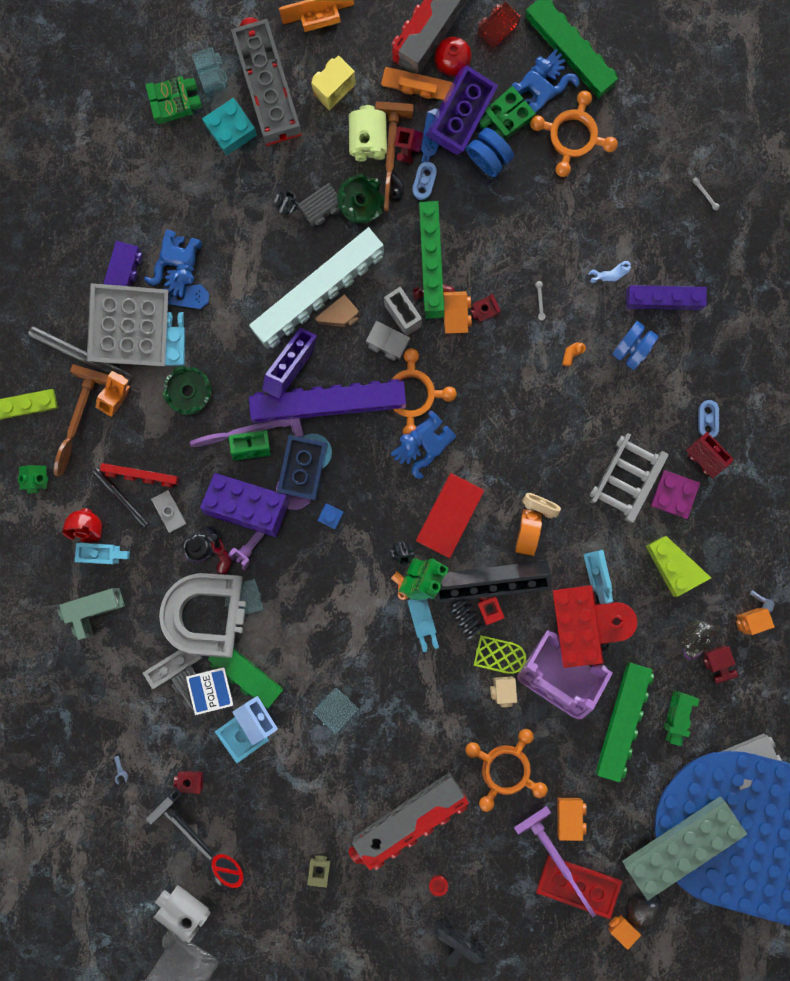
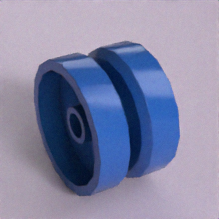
[466,128,514,177]
[612,321,659,370]

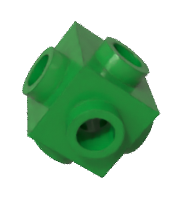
[18,465,48,494]

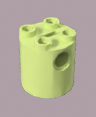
[349,105,387,161]

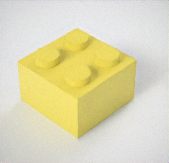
[311,55,356,111]

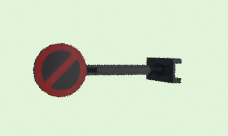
[146,789,243,890]

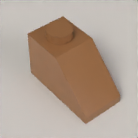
[315,294,360,327]

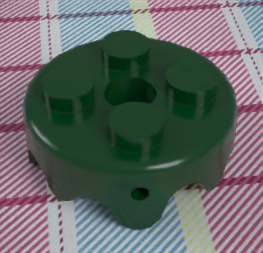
[337,174,385,224]
[163,366,212,415]

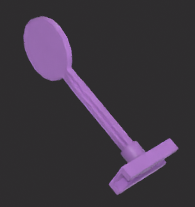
[190,418,303,447]
[229,482,311,571]
[514,806,596,917]

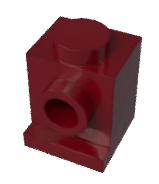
[470,294,501,324]
[174,771,204,794]

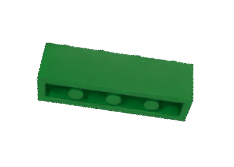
[208,648,284,709]

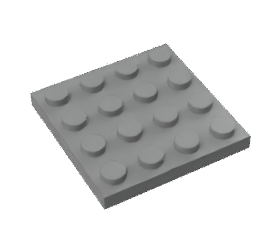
[87,283,168,366]

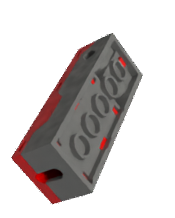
[391,0,469,74]
[231,17,302,146]
[348,772,469,871]

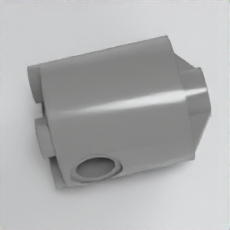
[153,885,211,943]

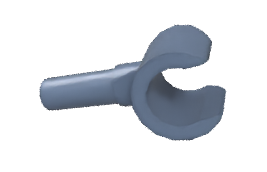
[750,590,774,612]
[114,756,128,785]

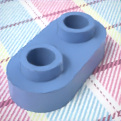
[413,162,437,200]
[698,400,719,437]

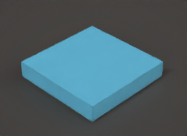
[215,717,269,763]

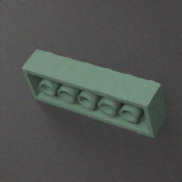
[623,796,747,900]

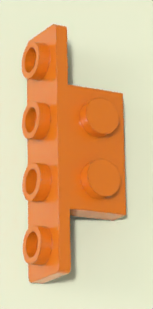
[279,0,354,32]
[381,67,453,100]

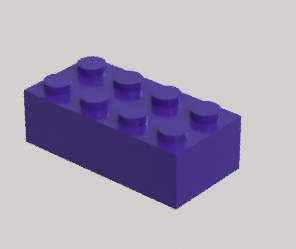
[425,65,498,155]
[200,473,290,537]

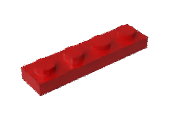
[100,463,180,488]

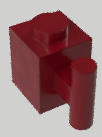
[394,127,424,164]
[702,645,738,684]

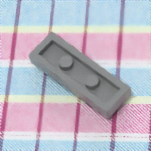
[143,650,203,689]

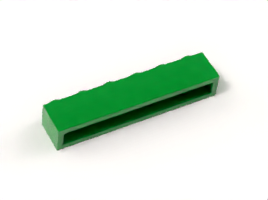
[525,0,618,99]
[419,201,444,319]
[595,662,654,782]

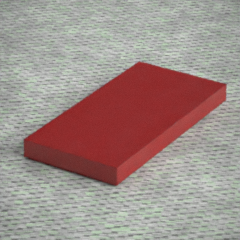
[416,473,484,558]
[536,855,623,919]

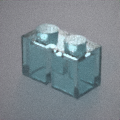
[191,47,228,95]

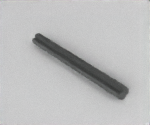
[28,326,133,384]

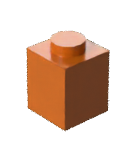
[608,915,641,950]

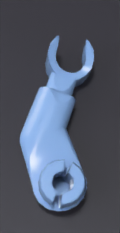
[588,261,631,283]

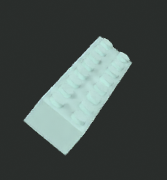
[249,227,384,349]

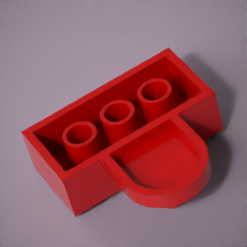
[553,585,637,668]

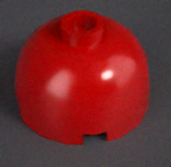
[434,36,472,77]
[62,508,102,543]

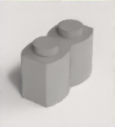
[366,321,411,361]

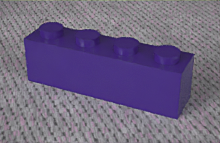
[103,241,143,287]
[626,285,707,310]
[262,328,317,399]

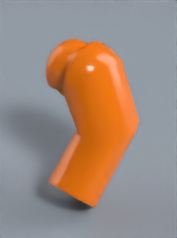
[562,342,586,367]
[391,571,409,600]

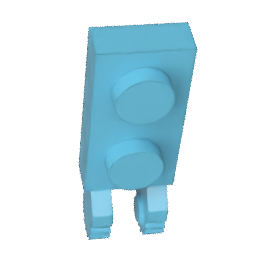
[165,312,185,366]
[408,599,439,652]

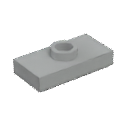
[151,490,187,533]

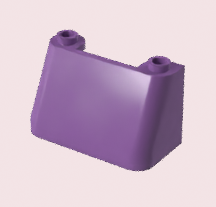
[517,630,613,719]

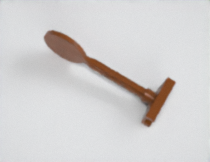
[375,101,413,212]
[54,364,108,477]

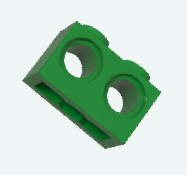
[229,430,271,461]

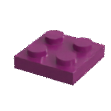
[650,470,700,519]

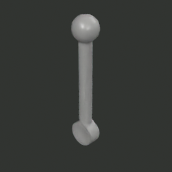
[692,177,719,210]
[535,281,546,321]

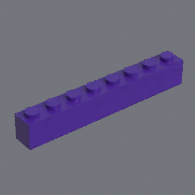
[249,379,406,423]

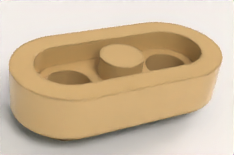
[523,493,561,518]

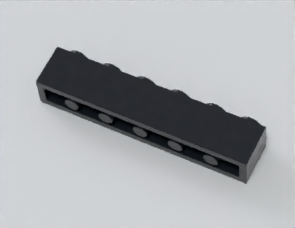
[435,561,552,603]

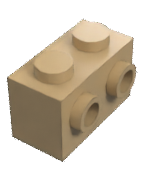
[490,676,517,707]

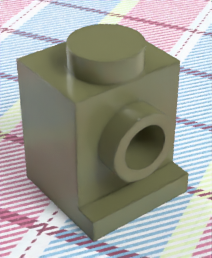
[307,856,330,888]

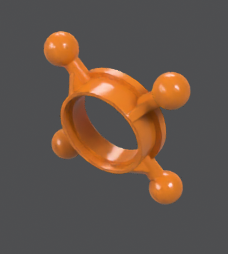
[530,91,618,177]
[391,348,457,435]
[465,729,548,812]

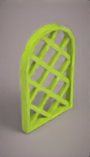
[474,635,526,674]

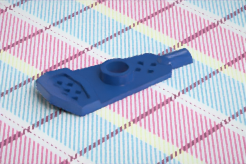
[421,108,439,163]
[163,284,209,310]

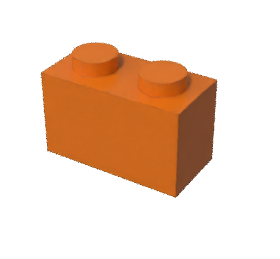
[443,291,472,333]
[736,608,774,635]
[557,798,586,841]

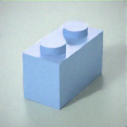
[232,696,278,745]

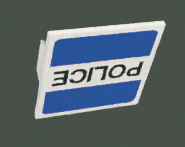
[186,667,233,715]

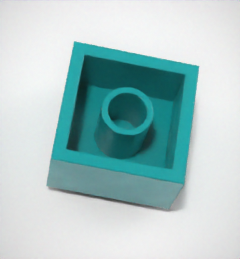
[202,97,257,156]

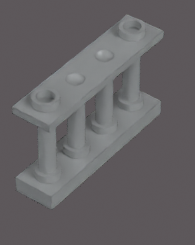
[589,433,669,523]

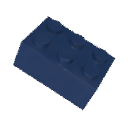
[277,435,328,501]

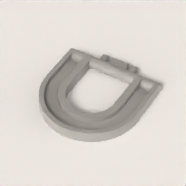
[159,573,246,658]

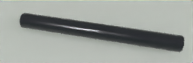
[93,467,149,528]

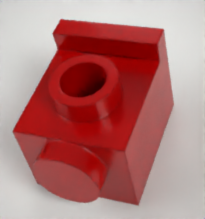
[477,596,504,625]

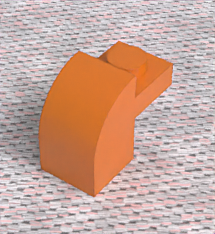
[95,371,130,417]
[515,509,542,556]

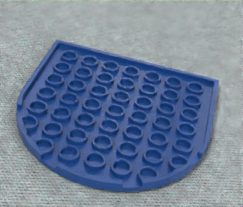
[654,750,790,926]

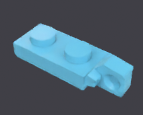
[75,543,130,564]
[584,550,613,604]

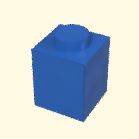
[318,503,344,530]

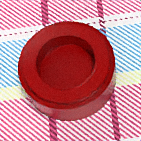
[429,875,448,897]

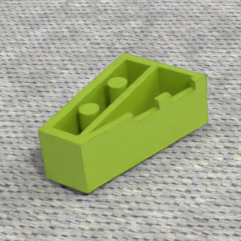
[646,536,711,597]

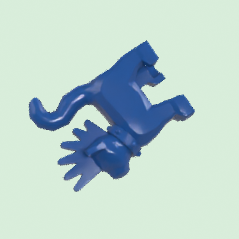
[511,49,579,113]
[144,229,203,297]
[391,410,456,479]

